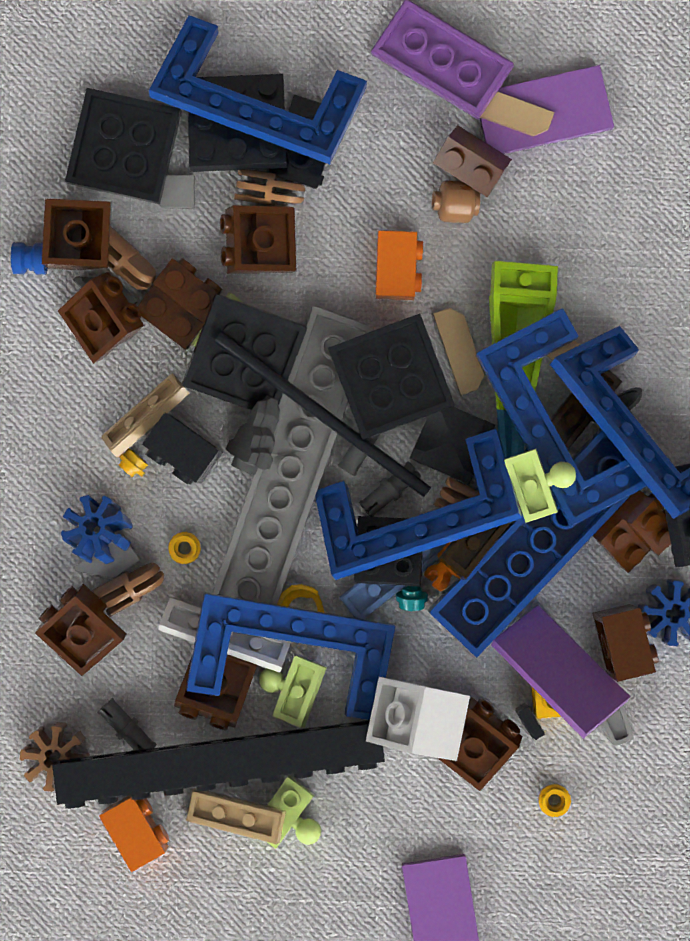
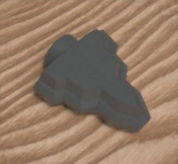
[226,396,280,475]

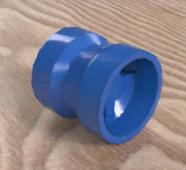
[11,242,48,275]

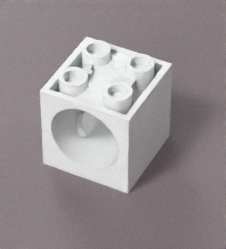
[366,677,470,761]

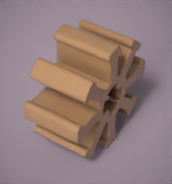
[20,722,90,792]

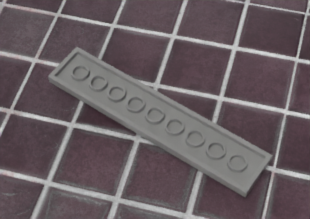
[212,306,374,605]

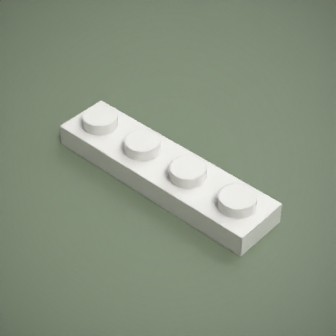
[158,598,291,673]

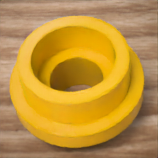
[118,448,148,477]
[168,532,201,564]
[538,784,571,817]

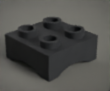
[409,406,496,484]
[354,516,422,587]

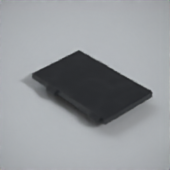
[269,94,326,189]

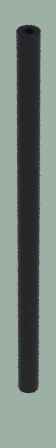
[214,332,431,497]

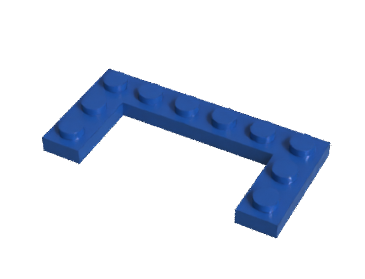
[149,15,367,165]
[476,308,647,527]
[550,326,690,519]
[315,429,522,580]
[186,593,396,720]

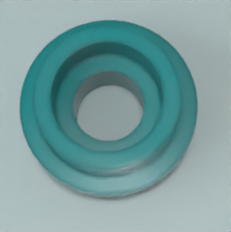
[396,586,428,611]

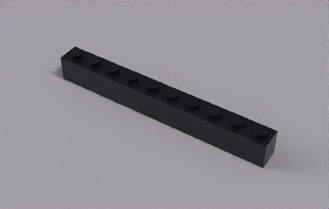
[52,720,385,809]

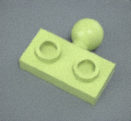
[504,448,576,523]
[259,655,327,728]
[267,776,321,849]

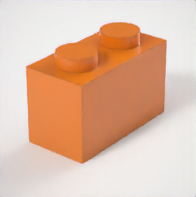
[375,230,423,300]
[99,795,169,873]

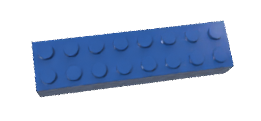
[428,428,630,658]

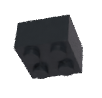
[142,412,223,485]

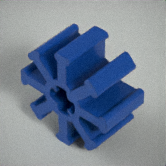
[61,495,133,564]
[638,579,690,646]

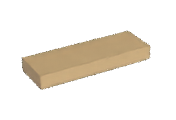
[101,373,190,458]
[186,788,286,844]

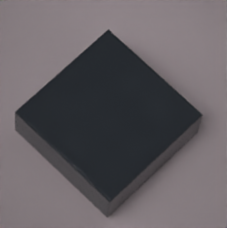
[516,703,545,740]

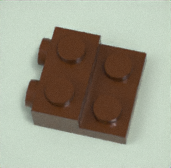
[220,205,296,274]
[137,258,223,350]
[58,272,144,364]
[593,491,671,573]
[35,584,127,676]
[174,654,257,731]
[438,697,523,791]

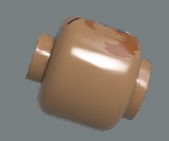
[432,180,480,223]

